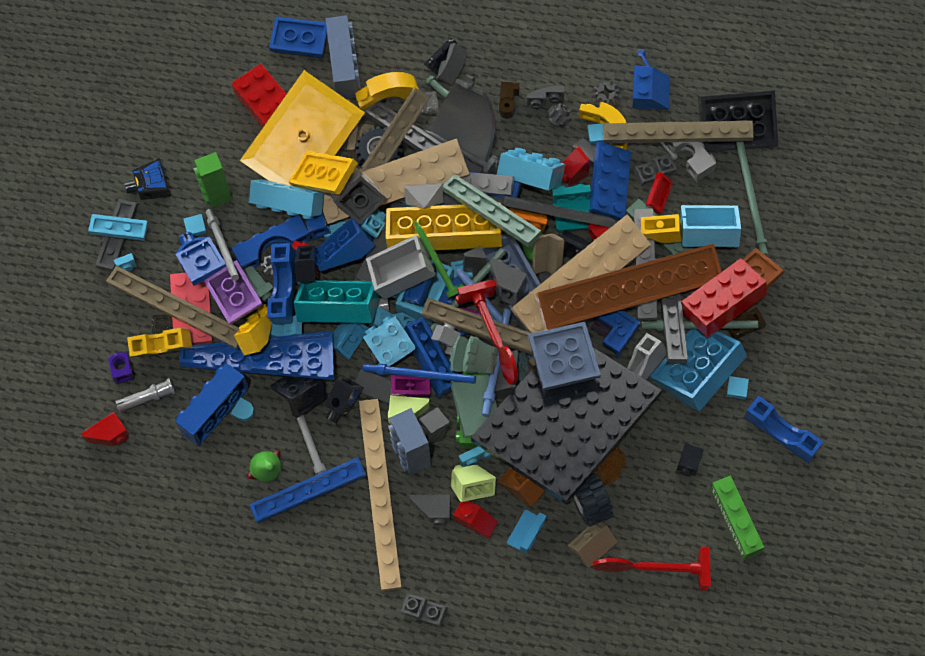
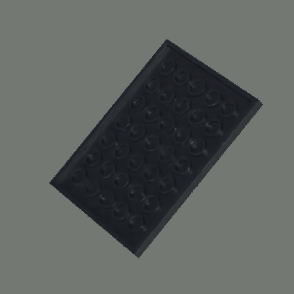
[471,348,662,504]

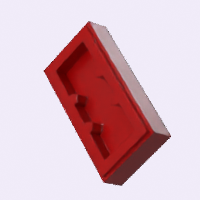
[646,172,673,214]

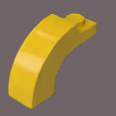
[355,72,419,110]
[579,102,628,150]

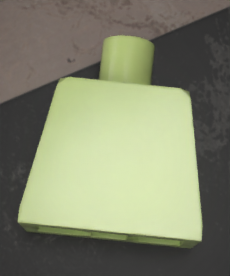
[451,465,496,502]

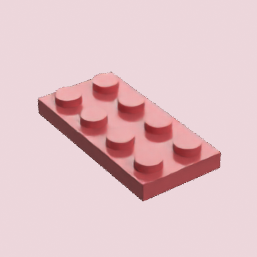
[170,273,213,345]

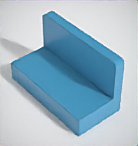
[333,322,369,360]
[507,510,546,554]

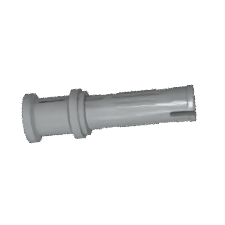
[115,378,176,412]

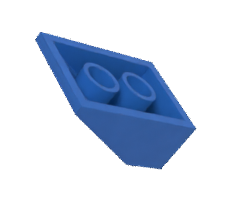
[316,217,375,271]

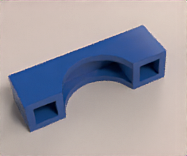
[232,215,311,270]
[267,243,296,324]
[744,395,823,464]

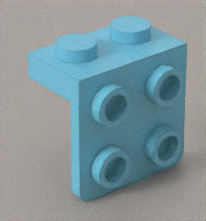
[363,315,415,366]

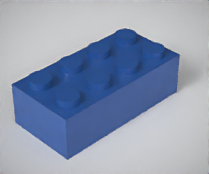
[175,363,249,447]

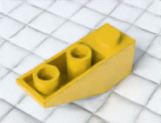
[234,304,272,355]

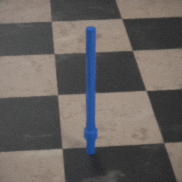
[363,363,476,384]

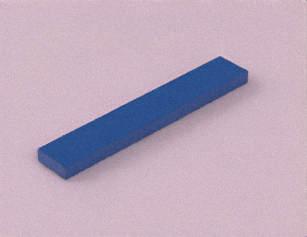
[250,457,366,523]

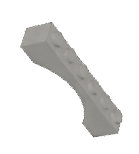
[627,333,666,380]

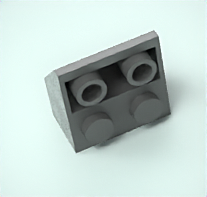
[490,258,527,306]

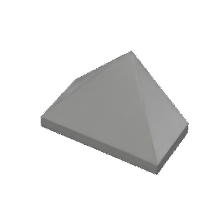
[404,183,444,208]

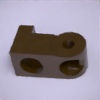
[499,81,520,119]
[728,307,765,340]

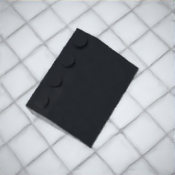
[698,90,778,152]

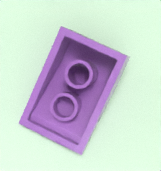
[204,260,263,325]

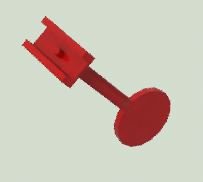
[455,279,518,385]
[592,547,711,591]

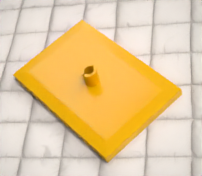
[240,70,365,190]

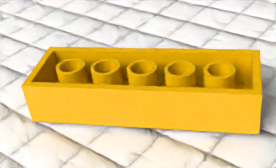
[386,203,502,250]

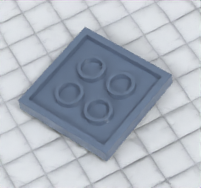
[528,322,601,391]

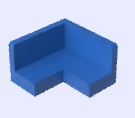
[597,310,640,359]

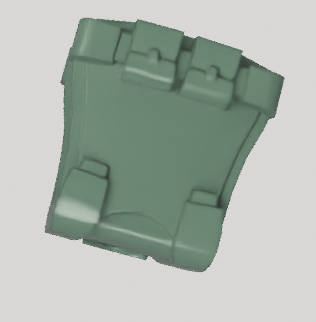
[450,336,498,375]

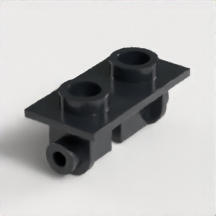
[424,39,457,75]

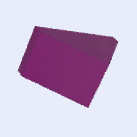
[391,375,430,398]

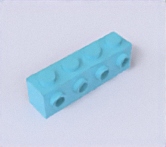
[249,179,324,219]

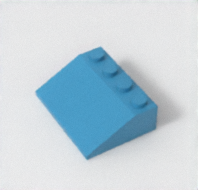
[650,329,747,412]

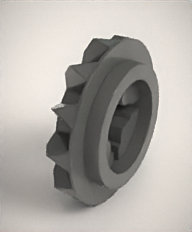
[592,80,621,106]

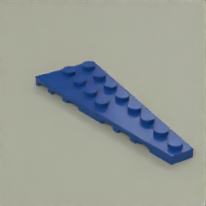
[179,331,335,380]

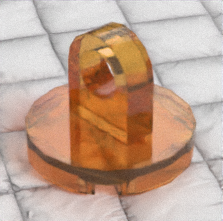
[594,447,626,484]

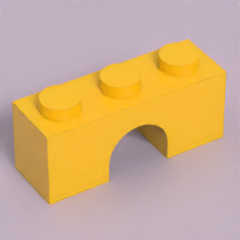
[127,328,192,358]

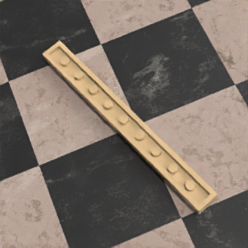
[359,399,402,591]

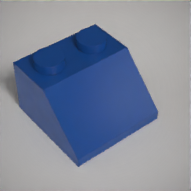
[632,66,670,110]

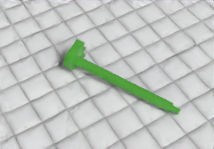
[413,221,464,298]

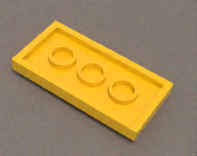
[289,151,358,195]

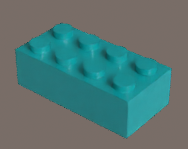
[294,280,380,324]

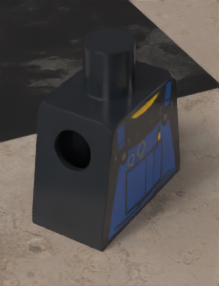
[124,158,171,200]
[325,378,364,423]

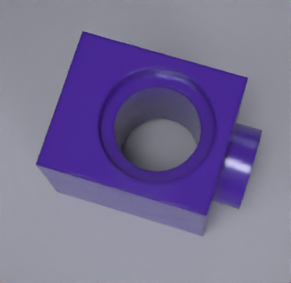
[108,352,134,384]

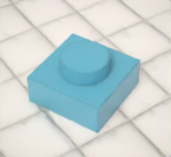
[114,253,137,272]

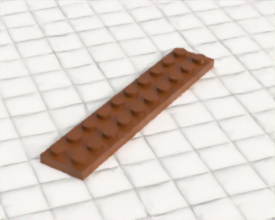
[535,243,722,330]

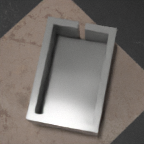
[366,235,435,299]

